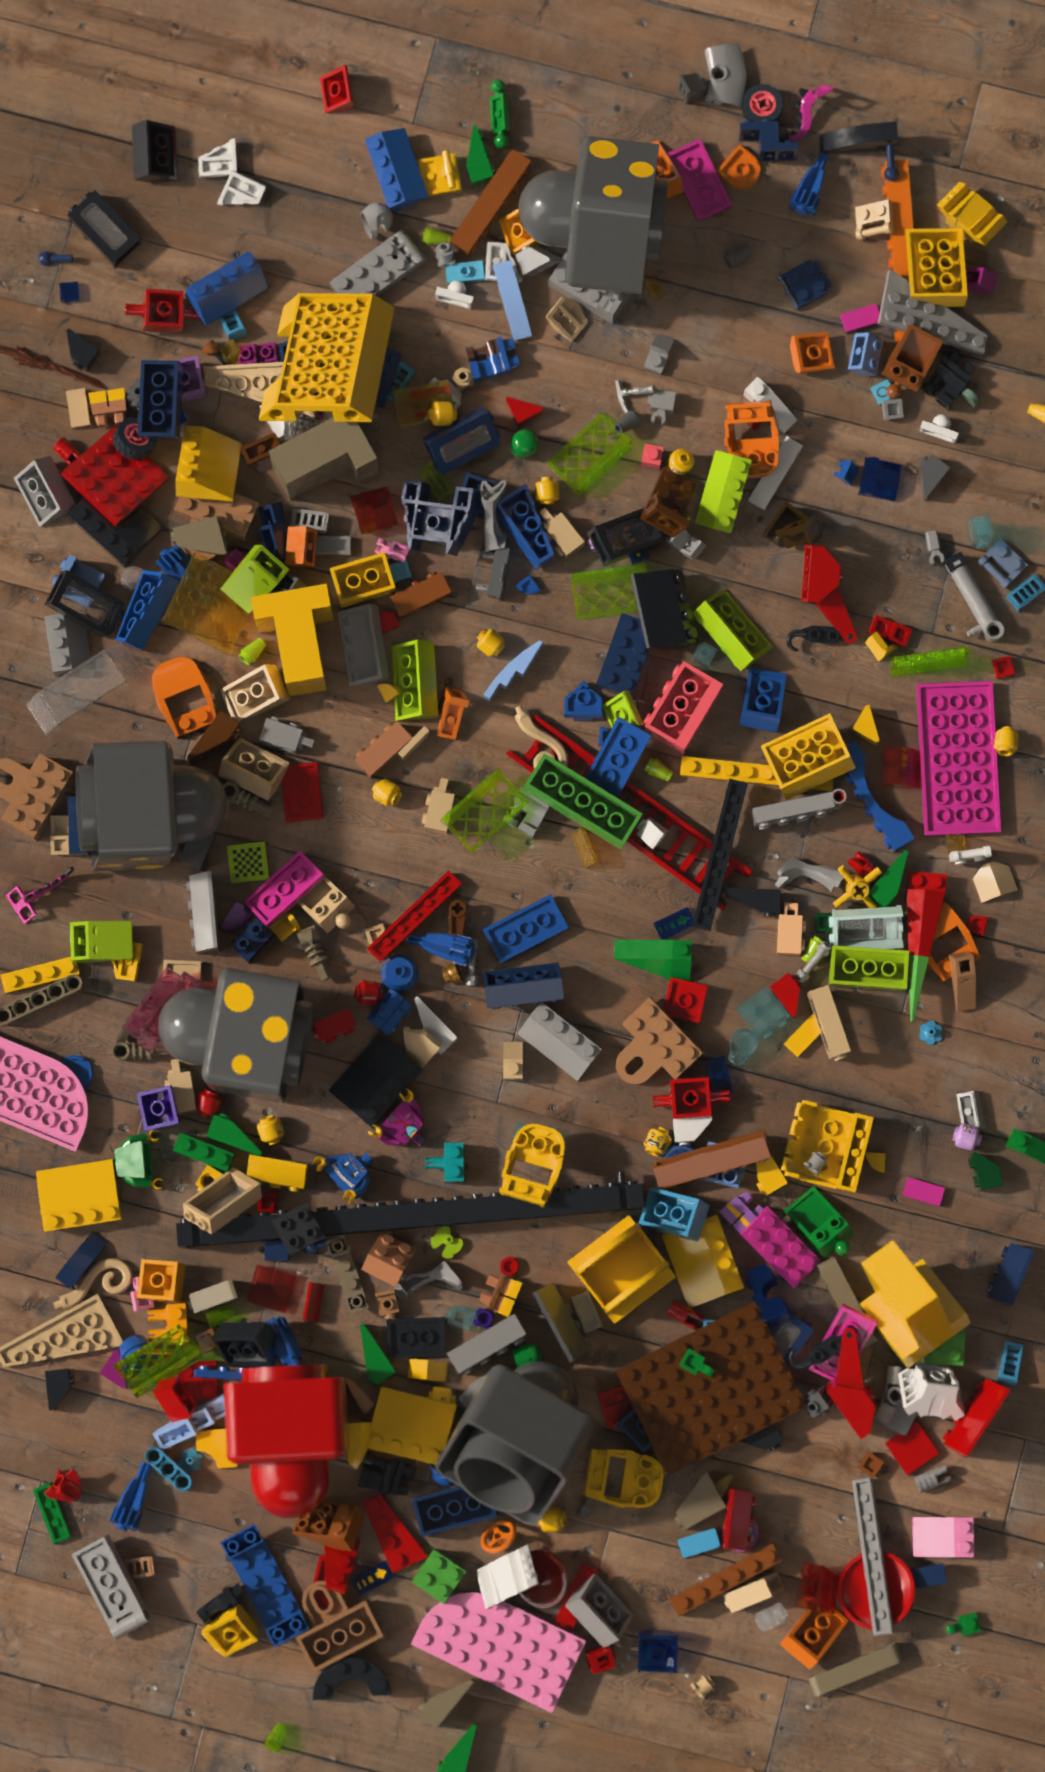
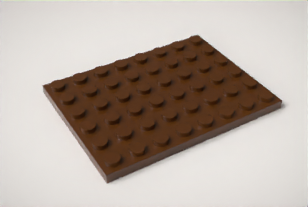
[615,1301,807,1476]

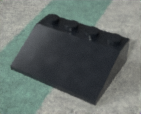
[68,497,164,569]
[631,569,699,649]
[329,1033,423,1129]

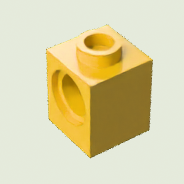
[195,1165,223,1191]

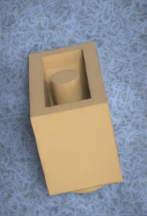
[503,1042,523,1081]

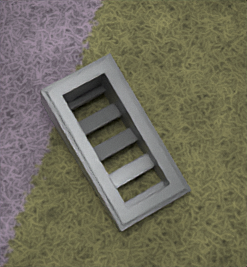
[289,508,330,534]

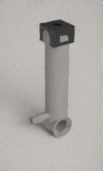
[943,552,1004,643]

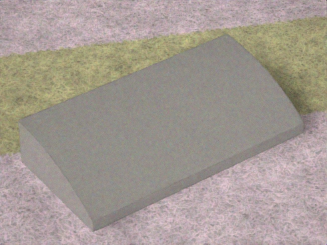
[338,604,390,687]

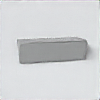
[956,1091,986,1130]

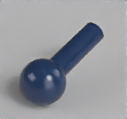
[884,145,899,182]
[38,251,74,266]
[304,1236,337,1255]

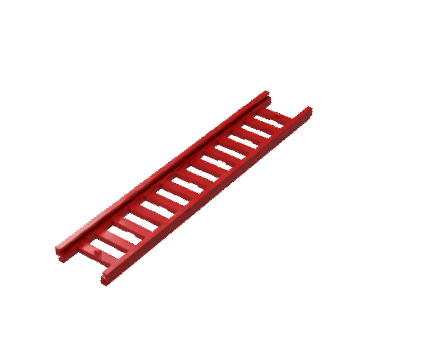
[506,715,752,911]

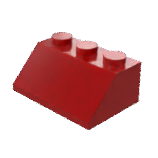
[722,1489,756,1551]

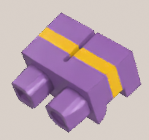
[718,1192,763,1239]

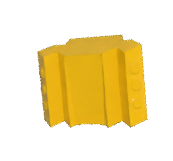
[937,182,1008,245]

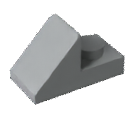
[643,333,674,375]

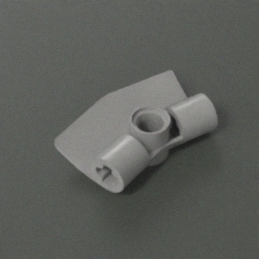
[704,43,747,107]
[873,1366,918,1436]

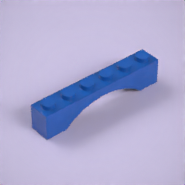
[844,740,915,853]

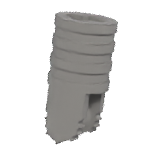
[914,1465,952,1493]

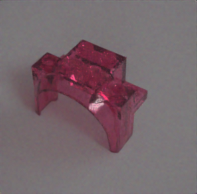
[122,967,202,1055]

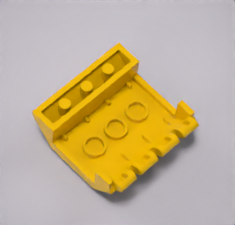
[781,1100,874,1193]

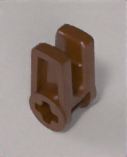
[449,900,466,936]

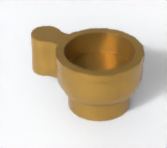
[442,960,463,984]

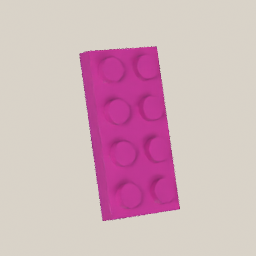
[667,139,732,222]
[243,851,325,929]
[740,1206,821,1288]
[808,1303,878,1380]

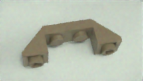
[326,1234,369,1314]

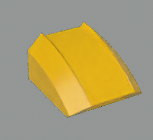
[347,1422,371,1470]
[202,1605,259,1657]

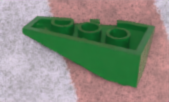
[614,940,692,981]

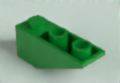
[466,124,496,188]

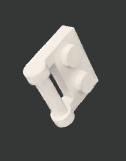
[949,845,992,865]

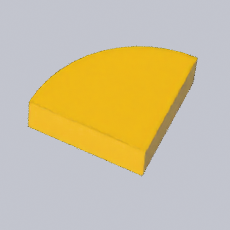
[377,683,402,702]
[866,1152,886,1173]

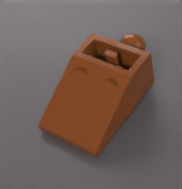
[880,324,943,399]

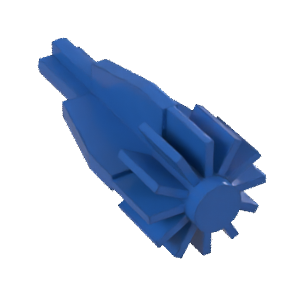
[789,152,829,217]
[156,544,213,606]
[407,933,475,966]
[266,1316,302,1366]
[109,1462,152,1532]

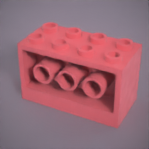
[643,661,723,755]

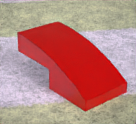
[868,615,913,647]

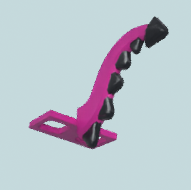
[779,85,834,142]
[6,867,74,924]

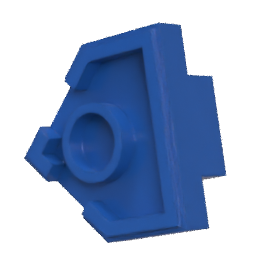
[564,681,603,721]

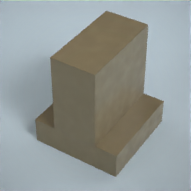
[269,411,379,500]

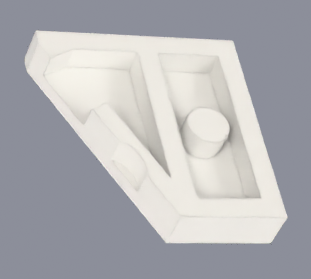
[198,138,237,178]
[217,170,266,205]
[485,242,522,283]

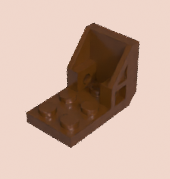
[641,466,697,538]

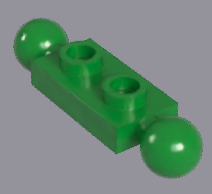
[490,79,510,149]

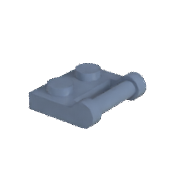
[977,538,1028,589]

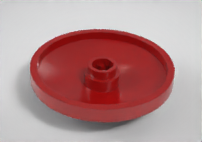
[838,1551,916,1630]

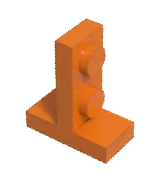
[436,687,469,740]

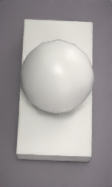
[435,280,474,309]
[919,414,959,443]

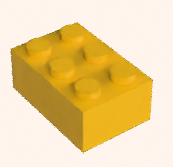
[330,552,396,608]

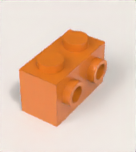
[285,526,317,568]

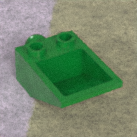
[784,1186,854,1258]

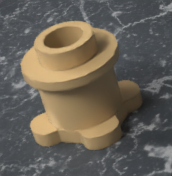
[452,368,474,391]
[690,1675,716,1700]

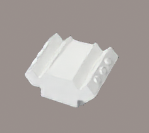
[898,1363,965,1421]
[476,1545,539,1609]

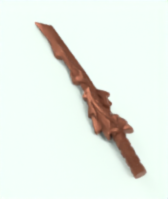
[0,345,104,389]

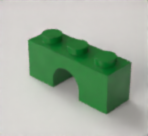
[173,1133,235,1172]

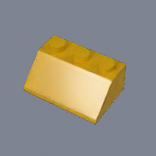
[247,1155,309,1193]

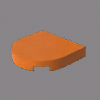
[716,144,761,190]

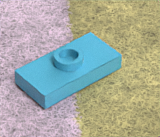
[445,260,485,284]

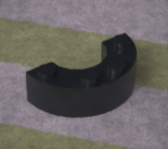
[313,1657,392,1701]

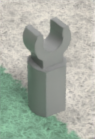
[925,530,944,565]

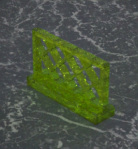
[546,412,633,497]
[570,563,647,619]
[888,646,970,677]
[440,768,528,854]
[113,1324,203,1398]

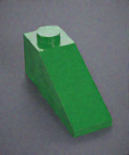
[868,850,908,907]
[206,1113,263,1157]
[1004,1128,1045,1165]
[360,1324,396,1385]
[437,1723,477,1772]

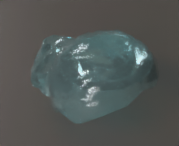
[728,1028,759,1067]

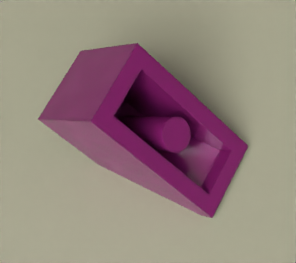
[965,268,998,294]

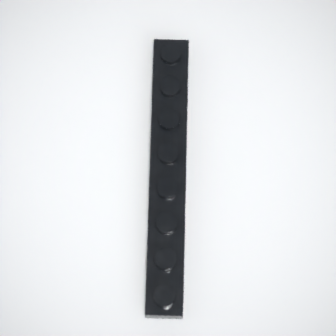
[692,779,748,932]

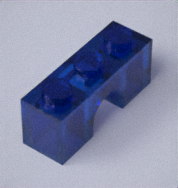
[745,1262,792,1328]

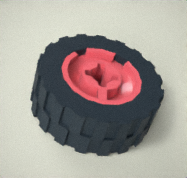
[741,84,783,122]
[113,417,157,460]

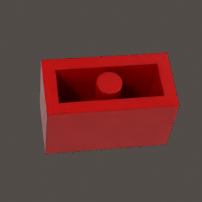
[153,1376,197,1422]

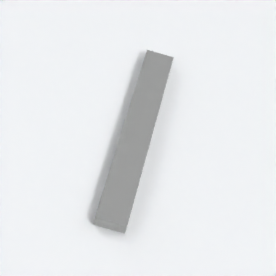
[852,1477,894,1637]

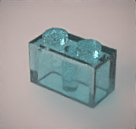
[967,514,993,549]

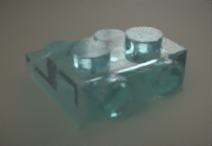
[736,986,790,1040]

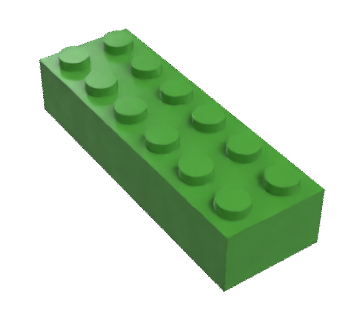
[522,753,642,849]

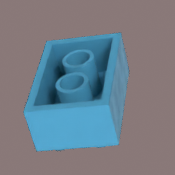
[639,1187,710,1242]

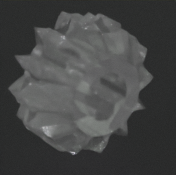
[754,1603,789,1631]

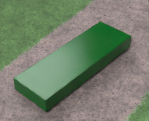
[33,1482,72,1545]

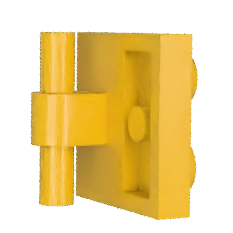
[418,151,462,197]

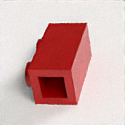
[312,1008,357,1044]

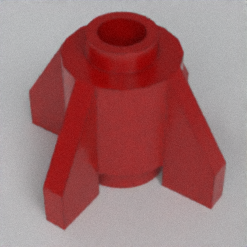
[44,1468,82,1503]

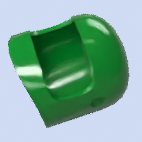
[510,429,539,459]
[511,1342,543,1368]

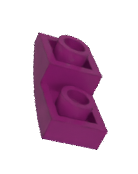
[237,342,279,364]

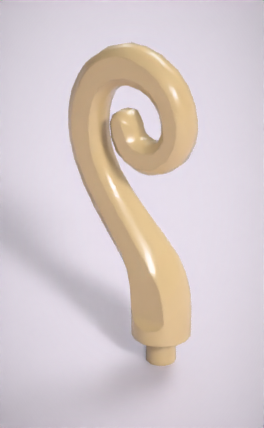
[514,706,568,769]
[53,1258,133,1311]

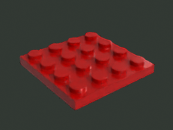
[61,426,169,526]

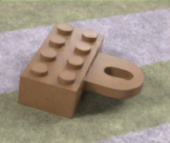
[174,493,260,562]
[0,753,75,841]
[616,997,705,1084]
[296,1581,384,1673]

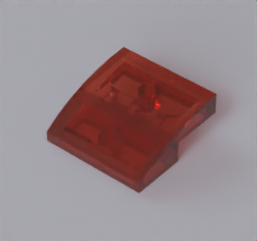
[245,1264,296,1313]

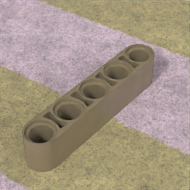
[0,974,84,1026]
[816,1257,877,1348]
[808,1642,904,1697]

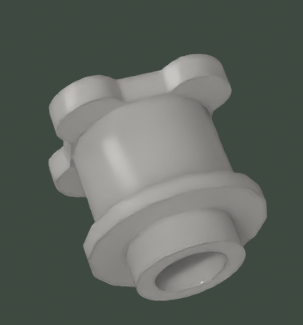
[435,242,456,267]
[803,1151,828,1176]

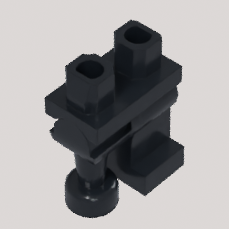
[921,352,975,411]
[358,1451,415,1496]
[196,1583,245,1626]

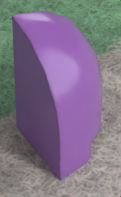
[221,901,253,932]

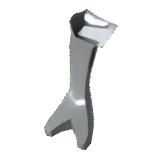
[480,480,507,552]
[775,856,848,892]
[394,1261,463,1301]

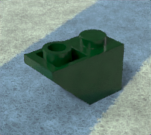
[968,1152,1003,1192]

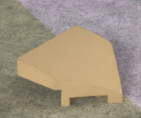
[403,1027,442,1068]

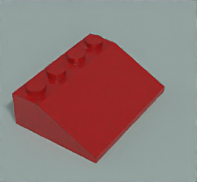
[942,1378,1010,1457]

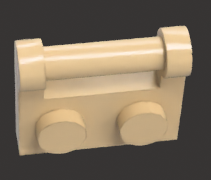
[855,200,894,241]

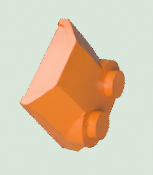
[790,332,835,375]

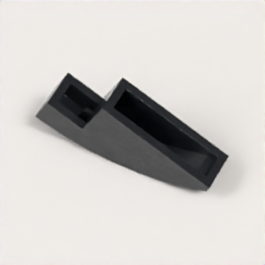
[819,122,898,154]

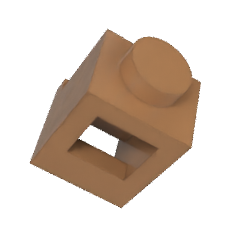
[375,1289,399,1319]

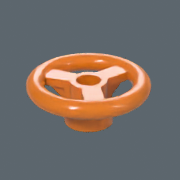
[481,1520,516,1553]

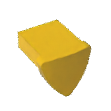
[865,632,898,661]
[270,912,301,942]

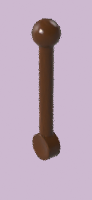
[438,677,452,715]

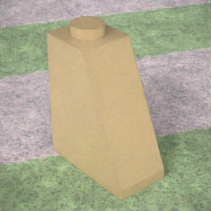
[724,1572,785,1613]

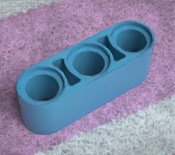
[145,1447,193,1491]

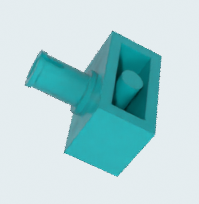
[425,1143,464,1183]

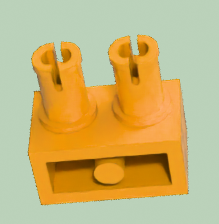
[147,1303,189,1344]

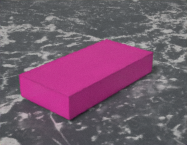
[840,303,879,333]
[902,1177,945,1207]

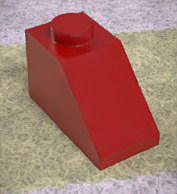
[769,973,800,1019]

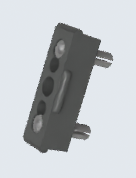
[476,547,512,601]

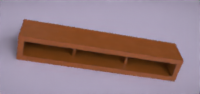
[450,149,532,257]
[653,1130,771,1189]
[668,1543,782,1617]

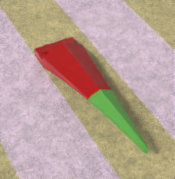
[907,871,948,1023]

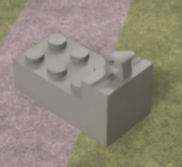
[548,252,632,324]

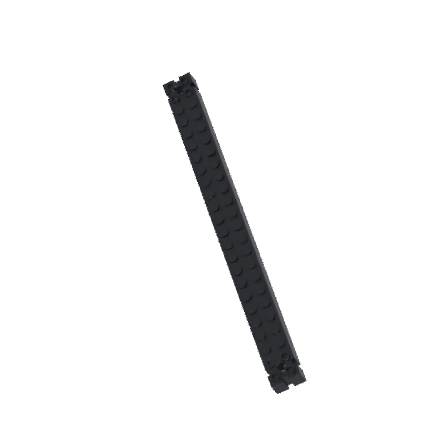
[176,1171,644,1248]

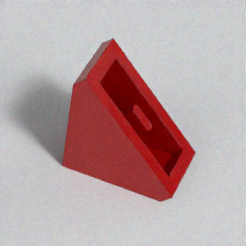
[506,397,543,427]

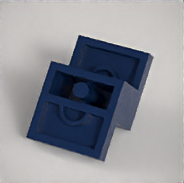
[739,119,799,162]

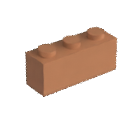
[355,722,412,779]

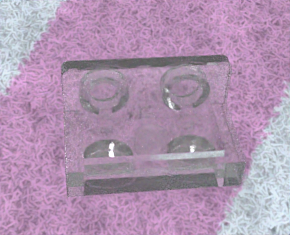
[284,413,321,441]

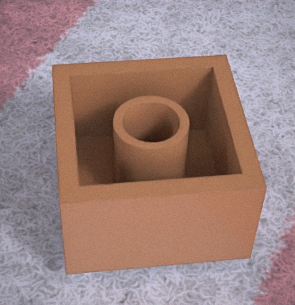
[361,1231,416,1287]

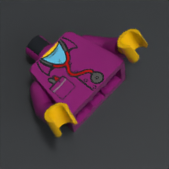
[368,1088,427,1147]

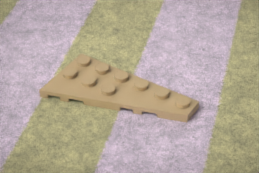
[203,362,317,417]
[0,1294,123,1367]

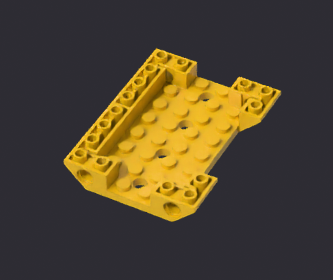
[259,293,395,422]

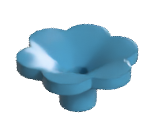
[919,1020,942,1045]
[179,1448,203,1473]

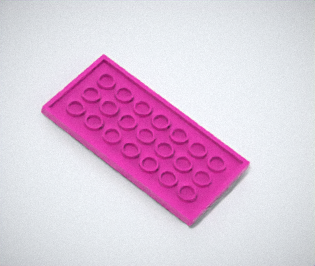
[916,681,1001,836]

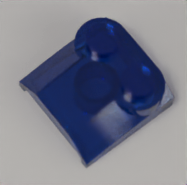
[858,457,902,502]
[638,1630,678,1673]

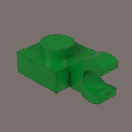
[678,1348,714,1377]
[945,1612,981,1636]

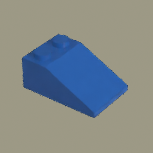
[739,667,787,732]

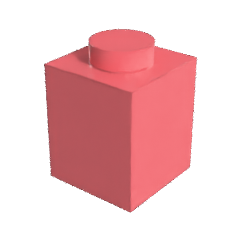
[641,444,664,470]

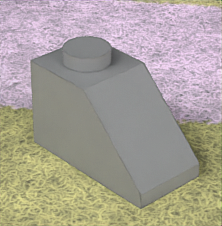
[515,245,561,276]

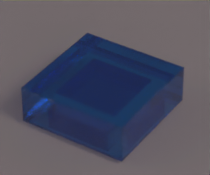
[59,281,80,303]

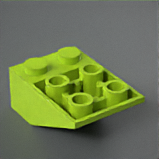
[220,545,289,614]
[70,921,133,963]

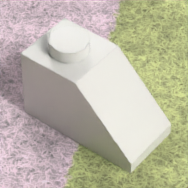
[637,818,668,849]
[673,1116,712,1146]

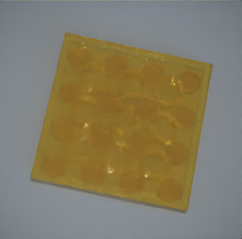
[162,552,249,655]

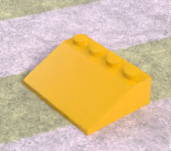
[906,228,968,307]
[176,425,242,501]
[761,713,856,800]
[36,1159,122,1232]
[662,1215,744,1308]
[367,1387,457,1464]

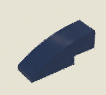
[258,501,286,561]
[55,1232,108,1290]
[910,1563,947,1589]

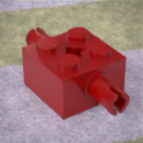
[125,289,201,334]
[652,1077,731,1119]

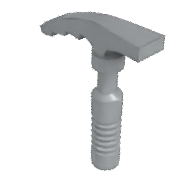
[615,381,656,413]

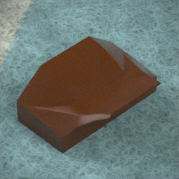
[240,432,281,472]

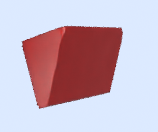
[302,1282,324,1323]

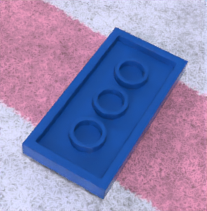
[585,716,652,798]
[483,894,569,964]

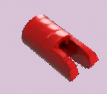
[52,437,82,465]
[848,851,883,886]
[666,1300,705,1330]

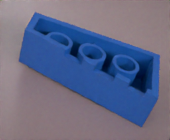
[496,484,554,571]
[115,570,180,650]

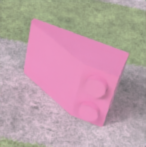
[913,1517,974,1557]

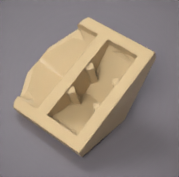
[545,297,588,342]
[973,861,1018,903]

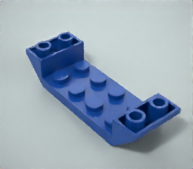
[220,1524,309,1647]

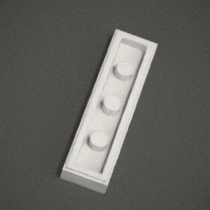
[748,436,803,510]

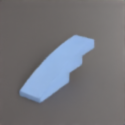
[493,260,532,341]
[483,640,543,702]
[153,1394,225,1450]

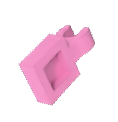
[375,539,410,562]
[131,1277,155,1311]

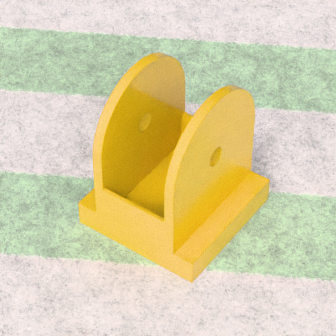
[567,1215,676,1324]

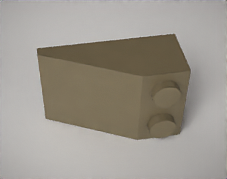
[417,1678,474,1729]

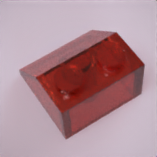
[350,486,398,535]
[881,746,920,789]

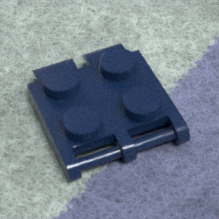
[777,260,832,310]

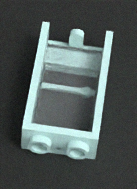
[829,905,904,949]

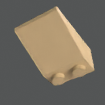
[220,664,290,723]

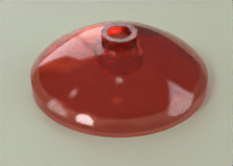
[519,1549,568,1608]

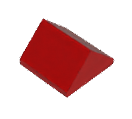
[320,65,354,113]

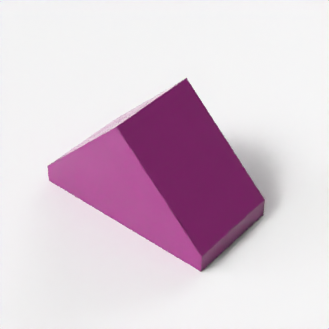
[99,1349,128,1389]

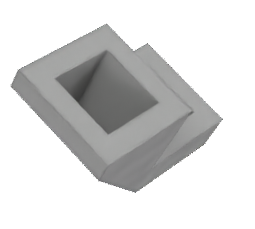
[665,530,706,561]

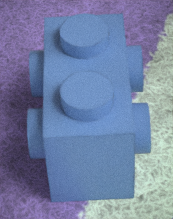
[848,332,883,376]

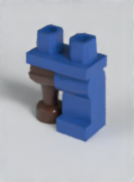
[466,337,520,383]

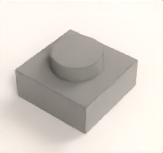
[882,398,904,420]

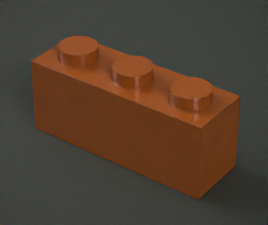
[390,572,452,620]

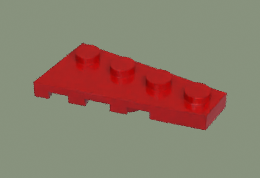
[361,1493,428,1573]

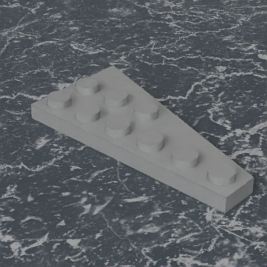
[877,269,988,355]

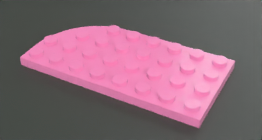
[0,1037,89,1152]
[411,1593,586,1713]

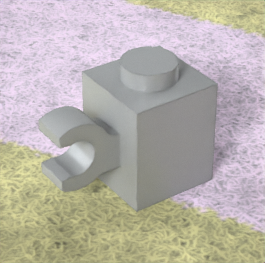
[647,389,676,425]

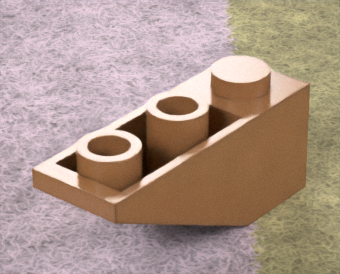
[949,952,976,1012]

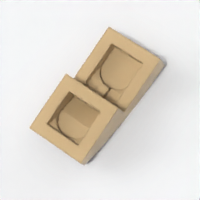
[50,815,70,855]

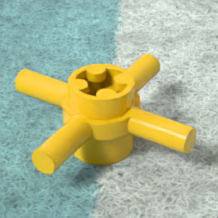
[833,865,882,909]

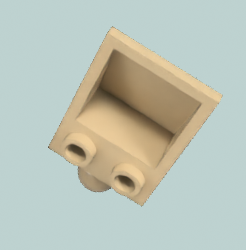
[297,877,355,934]

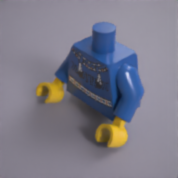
[312,1153,373,1205]

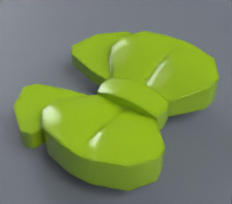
[431,1226,463,1259]

